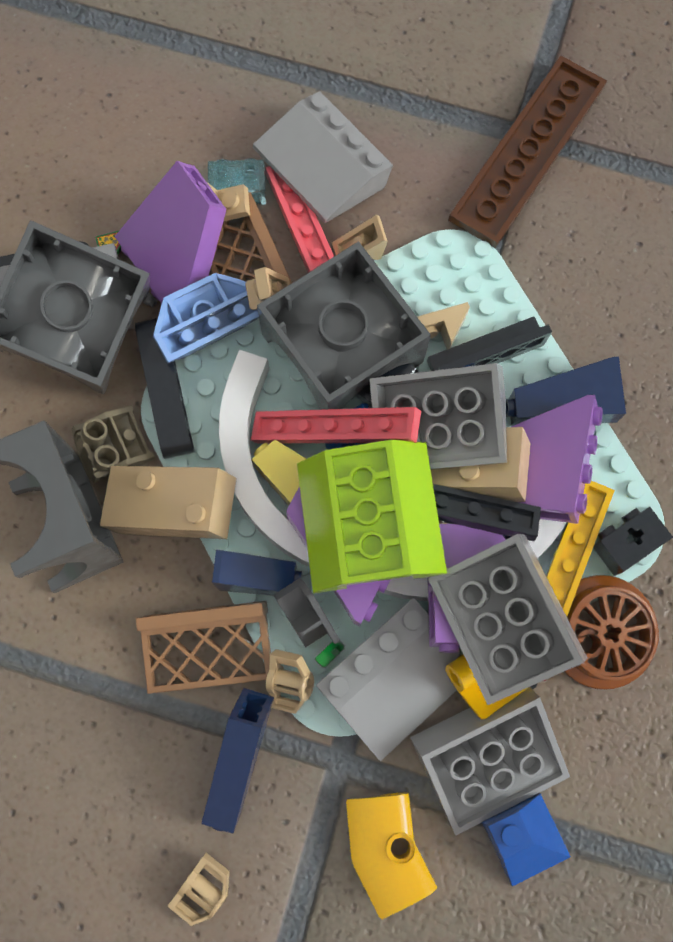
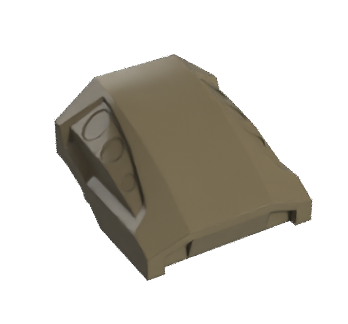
[72,405,155,483]

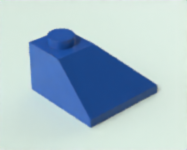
[482,793,571,886]

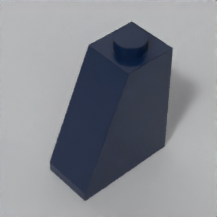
[212,550,302,596]

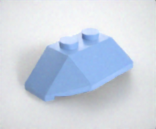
[153,273,259,363]

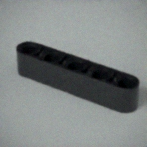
[135,318,194,459]

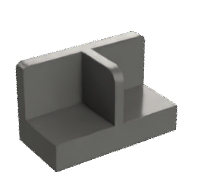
[273,578,340,647]

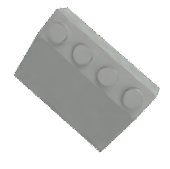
[252,91,393,223]
[370,363,507,469]
[428,534,588,705]
[316,598,461,761]
[410,687,570,836]

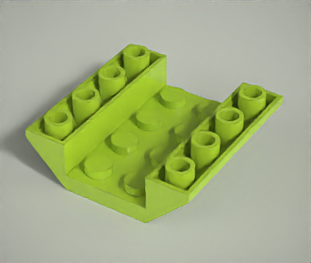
[297,439,447,593]

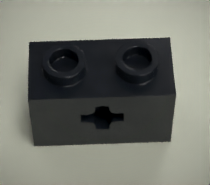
[593,507,673,576]

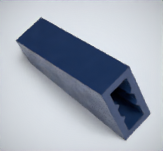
[506,357,626,426]
[201,688,274,834]

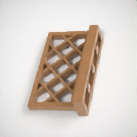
[211,192,292,284]
[136,600,271,694]

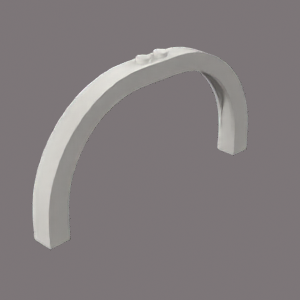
[219,349,566,601]

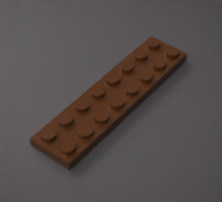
[448,56,607,248]

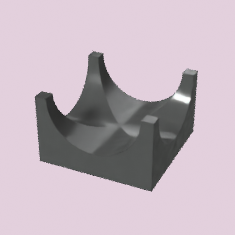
[0,220,150,395]
[257,241,431,410]
[0,420,123,593]

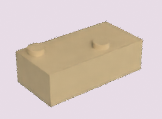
[430,427,531,502]
[100,466,237,539]

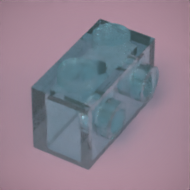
[208,158,267,205]

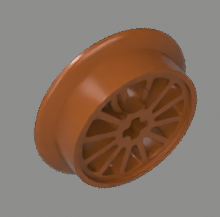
[564,575,659,689]

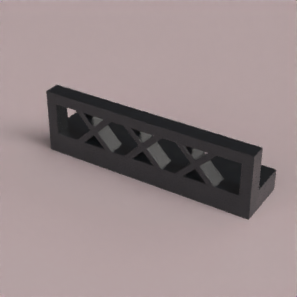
[427,316,552,371]
[433,484,541,542]

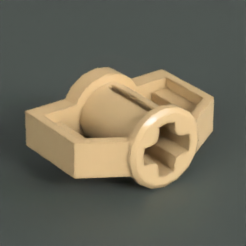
[266,649,314,714]
[167,853,230,926]

